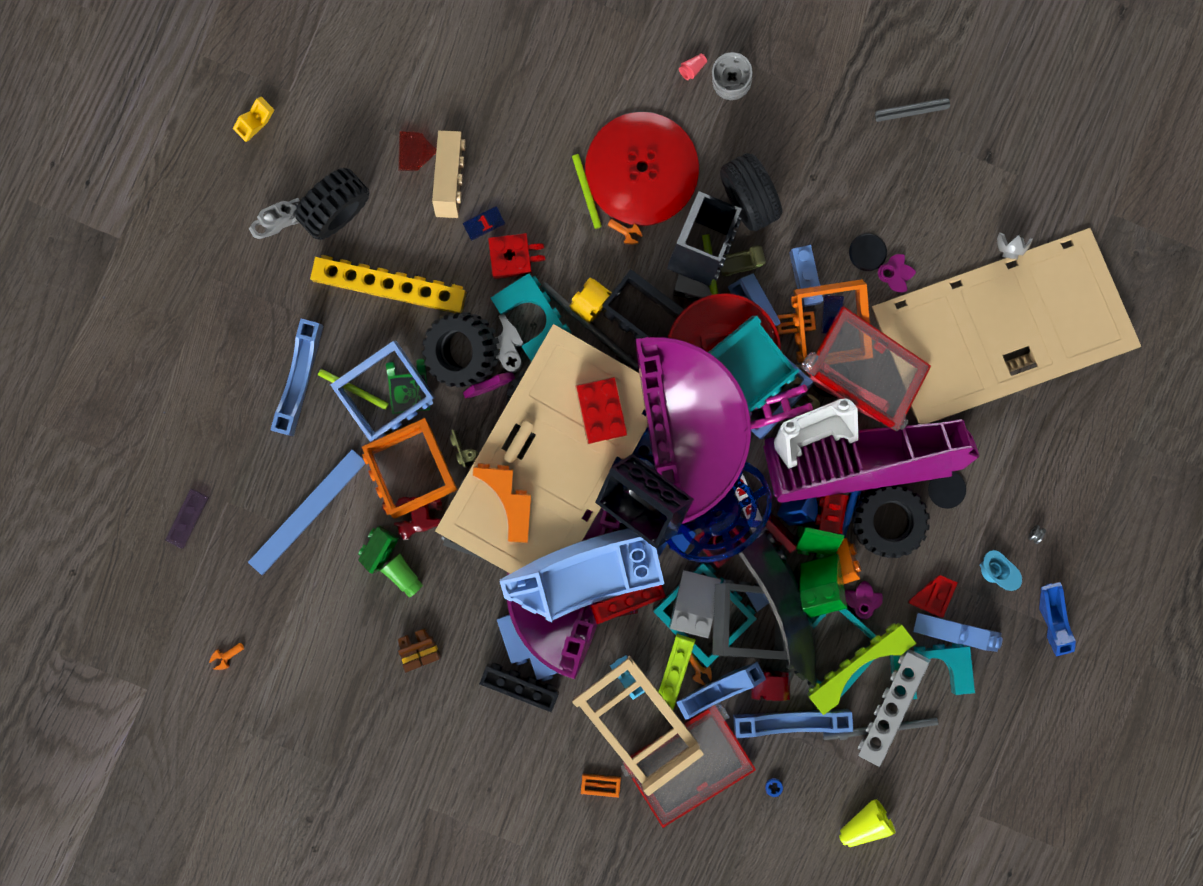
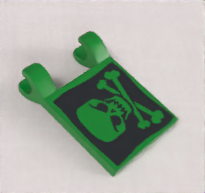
[386,359,430,414]

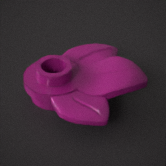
[878,254,916,292]
[845,581,883,619]

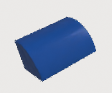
[777,498,818,526]

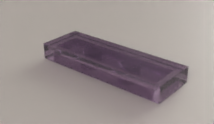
[165,489,209,549]

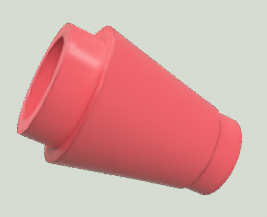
[679,53,707,80]

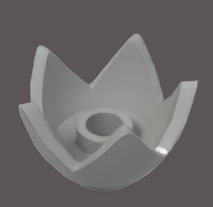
[997,232,1033,260]

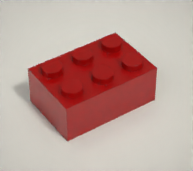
[575,377,627,444]

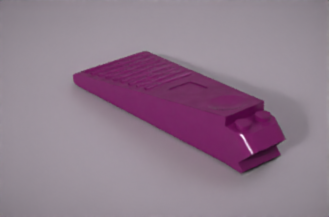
[763,419,979,503]

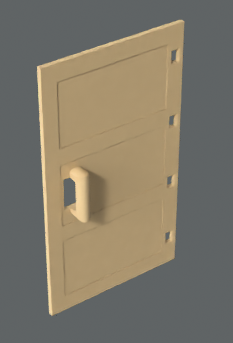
[872,228,1141,425]
[435,324,648,574]

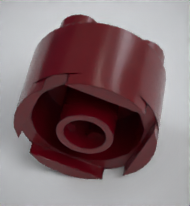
[751,671,791,701]

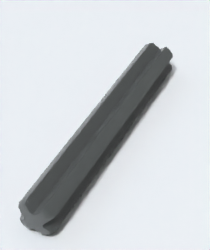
[875,98,950,122]

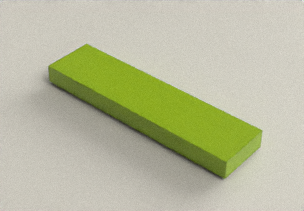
[659,633,696,710]

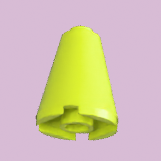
[839,799,896,847]

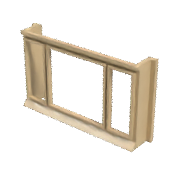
[572,655,704,796]

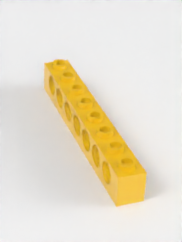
[310,255,467,313]

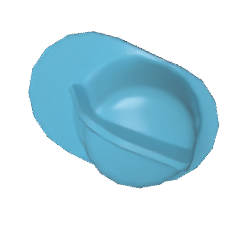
[980,550,1022,591]

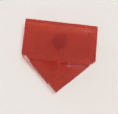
[398,131,437,171]

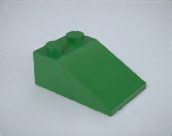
[358,526,400,574]
[796,526,845,558]
[800,554,847,618]

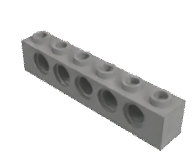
[858,649,931,767]

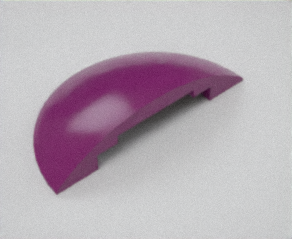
[636,337,751,524]
[507,490,629,679]

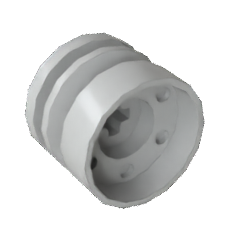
[712,52,752,100]

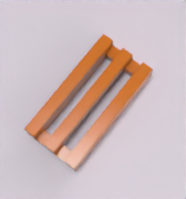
[776,311,816,335]
[581,773,621,798]

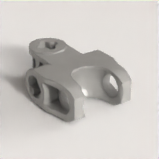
[249,198,301,239]
[495,313,524,373]

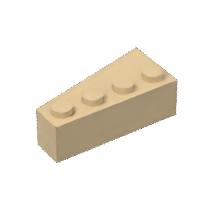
[432,131,466,218]

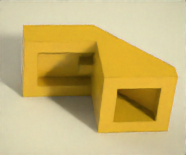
[233,96,274,142]

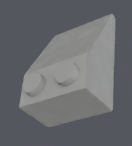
[669,570,721,638]

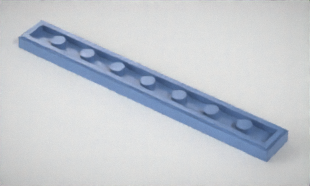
[248,449,365,575]

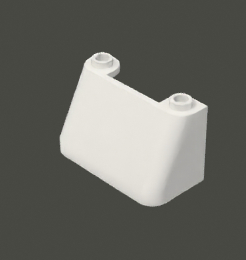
[774,399,858,469]

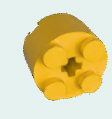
[569,277,612,324]

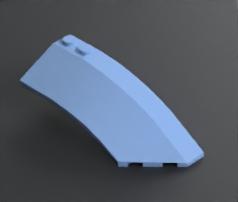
[500,528,664,622]

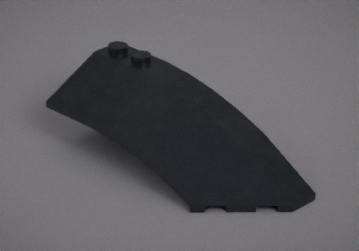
[739,530,817,688]

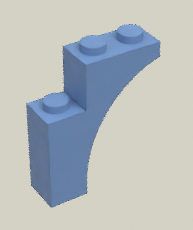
[913,613,1003,652]
[497,614,561,681]
[676,662,766,720]

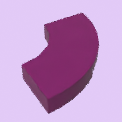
[463,372,515,399]

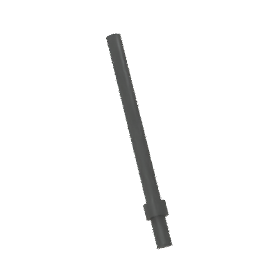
[823,717,938,740]

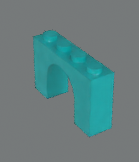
[491,273,572,362]
[890,643,975,699]

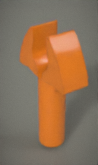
[608,219,642,245]
[209,643,244,670]
[689,653,712,685]

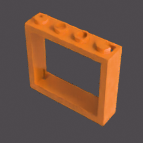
[791,279,872,369]
[362,418,458,519]

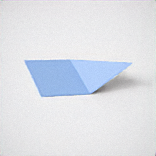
[746,585,769,612]

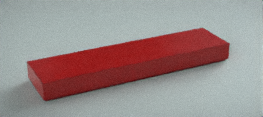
[591,585,666,624]

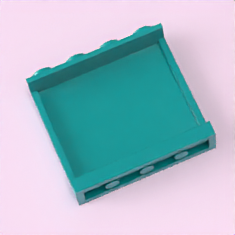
[708,316,799,416]

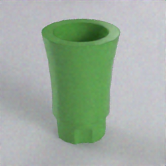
[380,553,423,598]

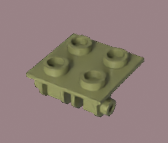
[450,430,479,467]

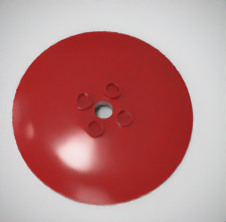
[585,112,699,226]
[668,294,781,352]

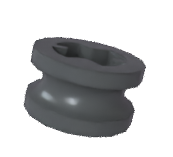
[1028,525,1046,544]

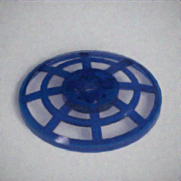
[660,462,772,562]

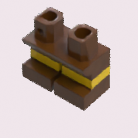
[398,628,441,673]

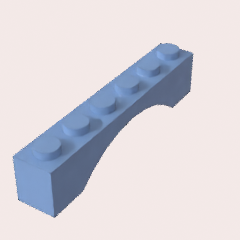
[271,319,323,436]
[733,709,853,738]

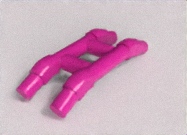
[750,384,813,429]

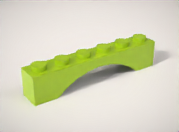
[807,623,916,715]

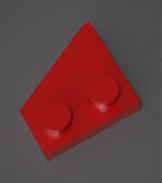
[907,575,958,618]

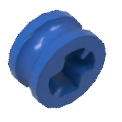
[765,778,783,797]

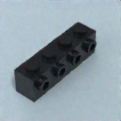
[479,662,559,713]

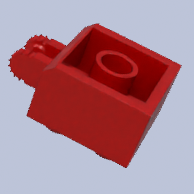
[488,233,545,279]
[812,494,849,534]

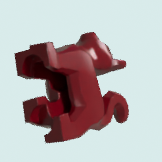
[382,496,443,540]

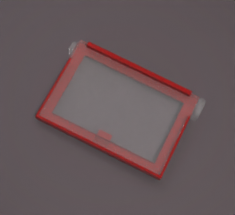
[802,306,931,431]
[621,702,756,828]

